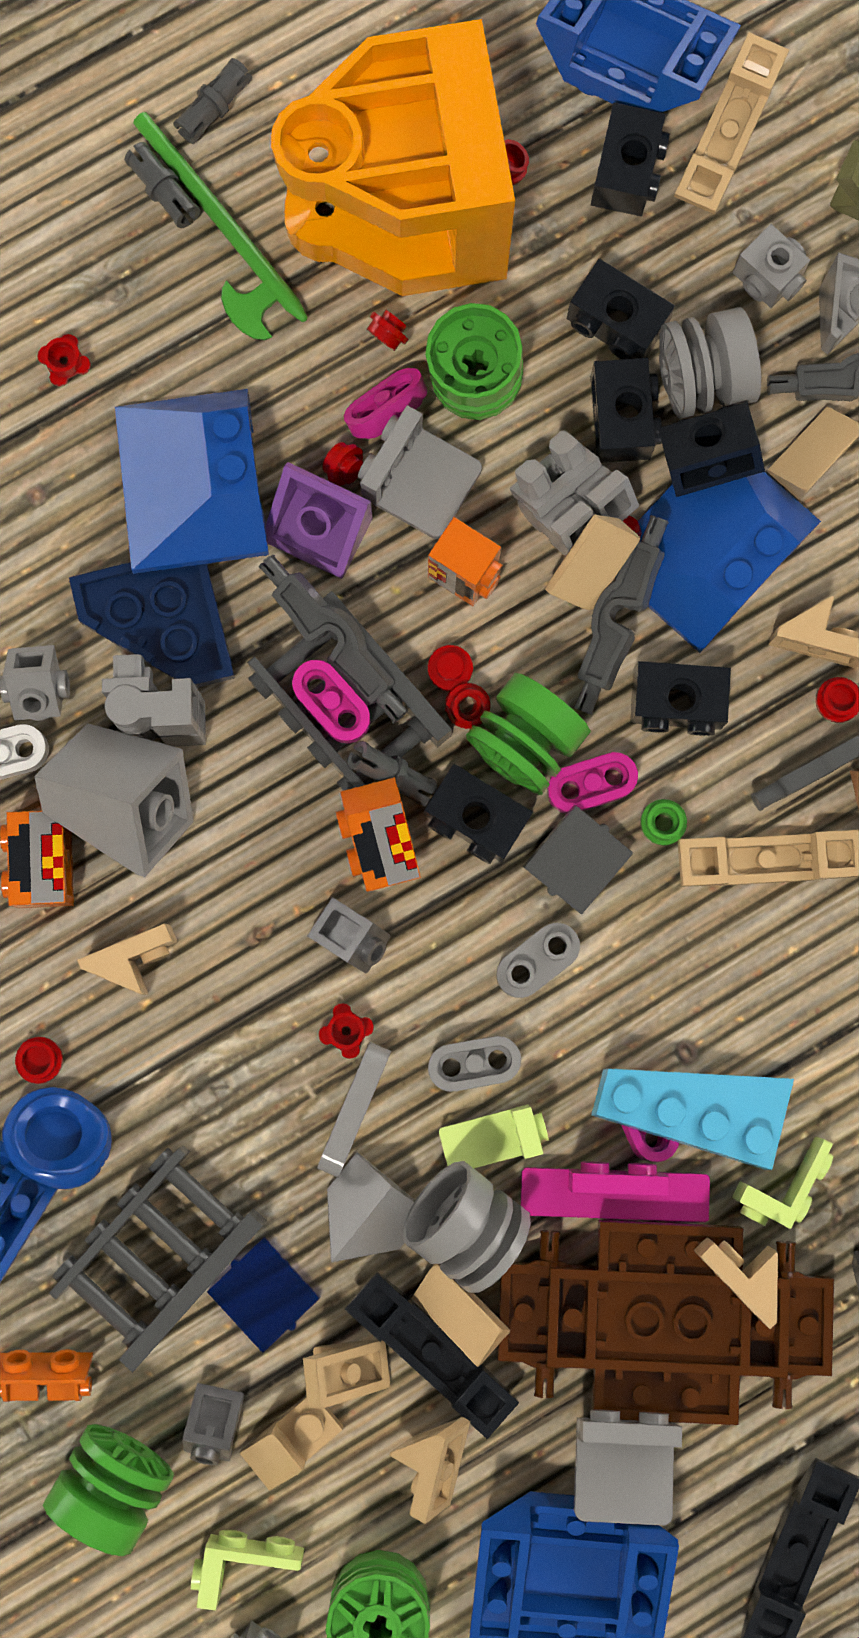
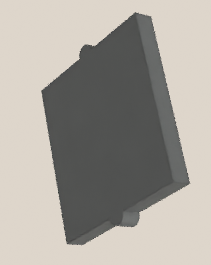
[523,805,633,915]

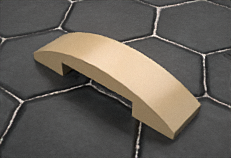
[674,32,789,215]
[678,830,859,887]

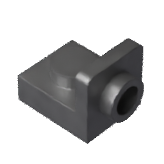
[307,897,391,973]
[182,1383,244,1465]

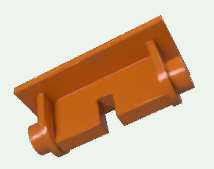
[0,1349,93,1402]

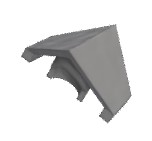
[819,252,859,355]
[327,1152,415,1263]

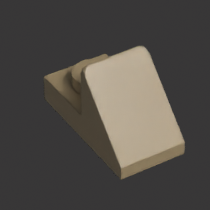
[768,596,859,668]
[77,923,178,995]
[693,1237,778,1329]
[303,1339,390,1409]
[240,1395,343,1491]
[389,1417,470,1524]

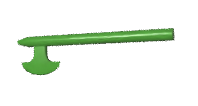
[133,112,307,340]

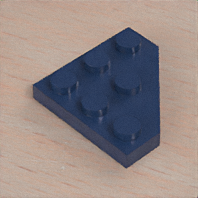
[69,562,235,688]

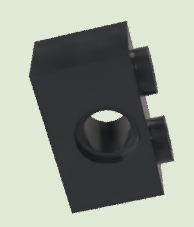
[590,102,670,217]
[566,258,675,360]
[590,358,662,463]
[658,402,765,497]
[630,661,731,736]
[424,764,533,864]

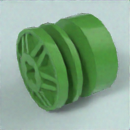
[425,303,524,420]
[466,673,591,796]
[43,1424,174,1556]
[325,1550,430,1638]

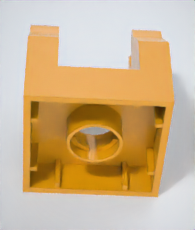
[271,19,515,296]

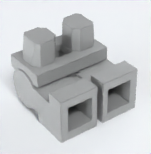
[510,431,639,557]
[102,654,206,746]

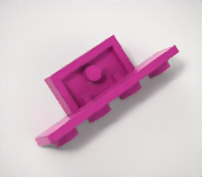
[521,1161,710,1222]

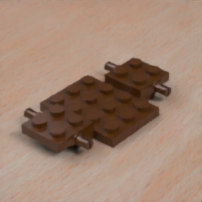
[497,1220,834,1425]

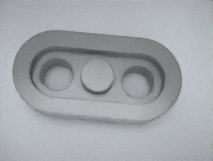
[496,923,580,998]
[428,1036,521,1092]

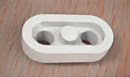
[0,724,49,780]

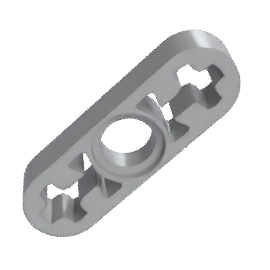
[317,1042,391,1178]

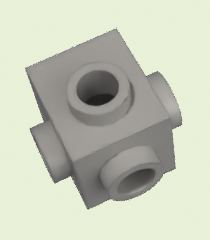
[733,224,810,308]
[0,645,70,721]

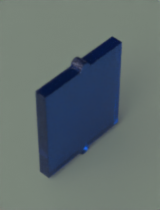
[207,1237,320,1353]

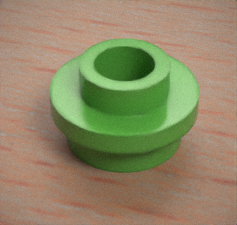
[640,799,687,846]

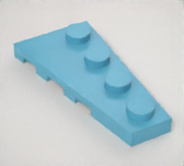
[591,1069,794,1170]

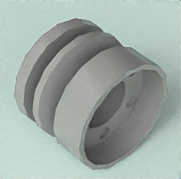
[659,307,761,419]
[403,1161,531,1293]

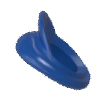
[2,1087,112,1189]

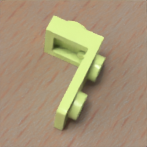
[439,1104,549,1168]
[732,1137,833,1229]
[191,1530,304,1611]

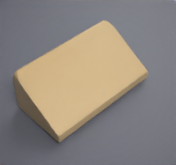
[766,406,859,501]
[545,514,640,610]
[412,1264,511,1367]

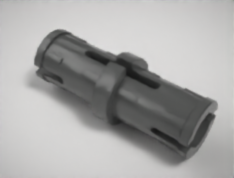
[173,58,252,144]
[124,142,200,228]
[348,741,437,806]

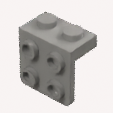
[358,405,482,539]
[574,1410,682,1525]

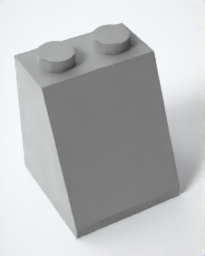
[34,723,194,877]

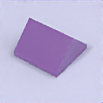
[265,462,373,579]

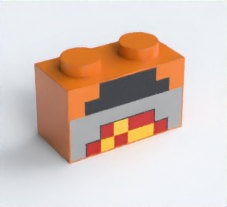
[428,517,503,606]
[336,777,421,892]
[0,811,74,908]

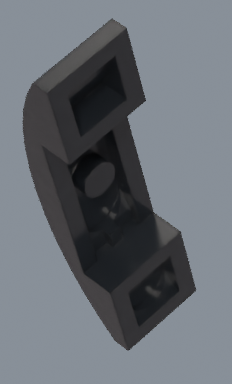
[345,1272,519,1439]
[741,1458,859,1638]

